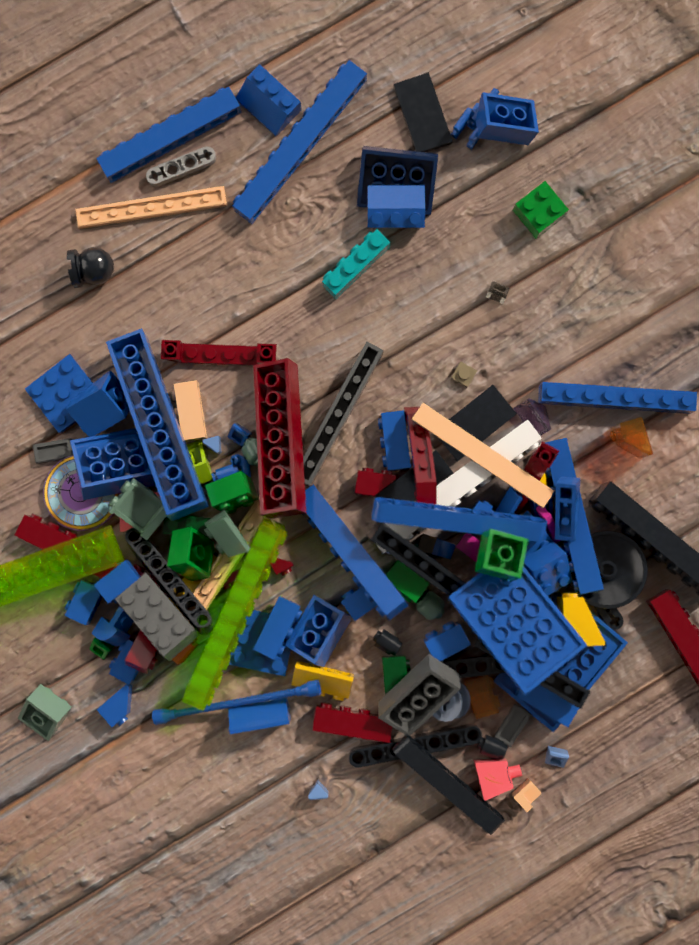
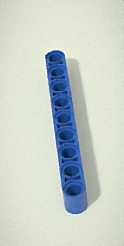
[371,498,547,542]

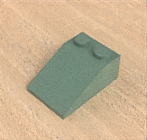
[204,510,250,557]

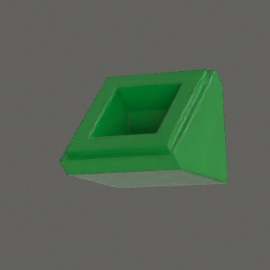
[89,638,115,660]

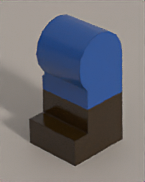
[418,533,456,560]

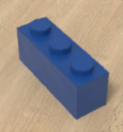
[378,410,411,471]
[253,596,303,660]
[514,684,579,727]

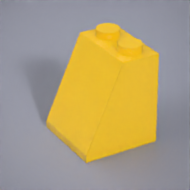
[557,593,605,646]

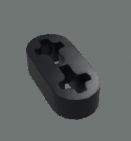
[594,607,624,630]

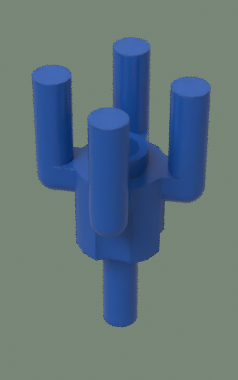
[451,88,499,150]

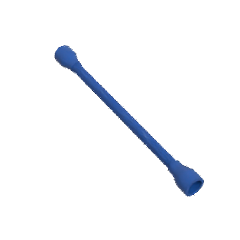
[152,680,321,725]

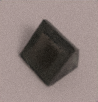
[486,281,510,304]

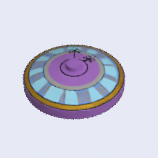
[44,455,120,531]

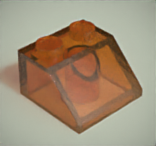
[610,417,653,459]

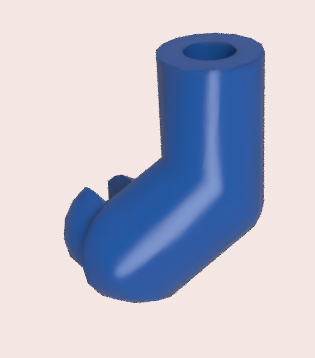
[230,454,251,478]

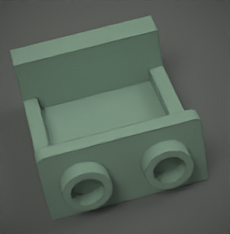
[108,478,167,540]

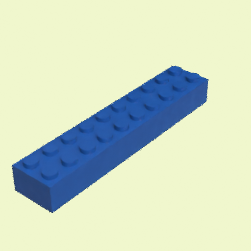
[106,328,209,521]

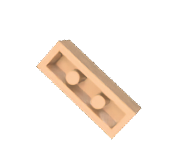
[171,380,207,442]

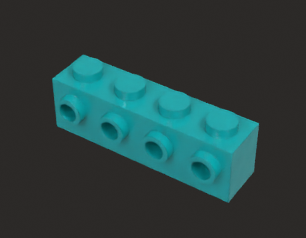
[322,229,390,299]

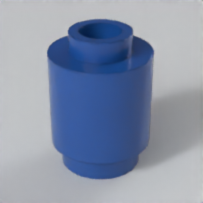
[211,464,239,481]

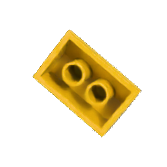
[291,661,354,701]

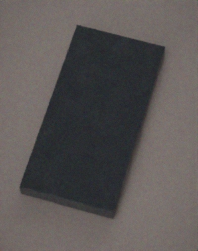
[393,72,453,152]
[438,385,517,462]
[375,450,453,502]

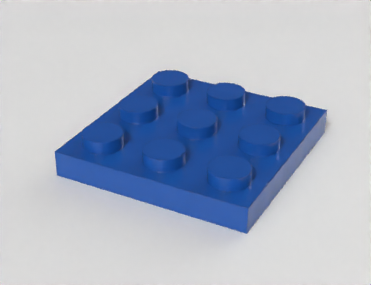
[25,354,93,434]
[228,607,297,676]

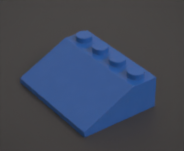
[70,428,156,500]

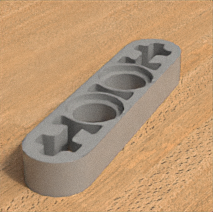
[146,147,216,187]

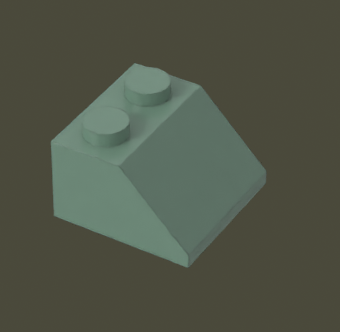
[18,684,72,741]

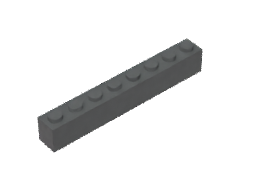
[303,341,384,487]

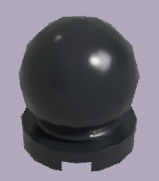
[67,247,114,288]

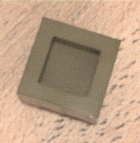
[451,361,477,388]

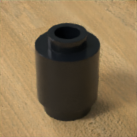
[373,629,402,656]
[477,735,508,760]

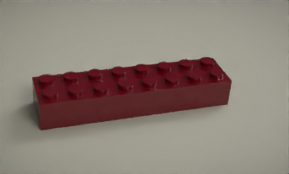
[253,358,306,519]

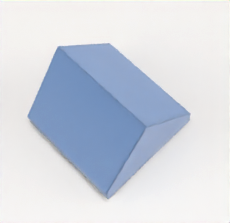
[202,436,222,455]
[545,746,569,768]
[308,780,329,800]

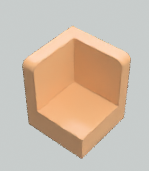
[511,778,541,812]

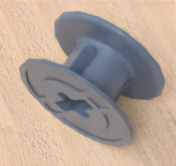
[433,682,471,722]

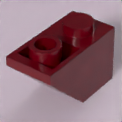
[355,468,396,497]

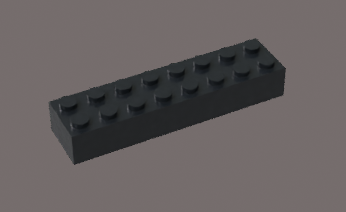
[589,481,699,596]

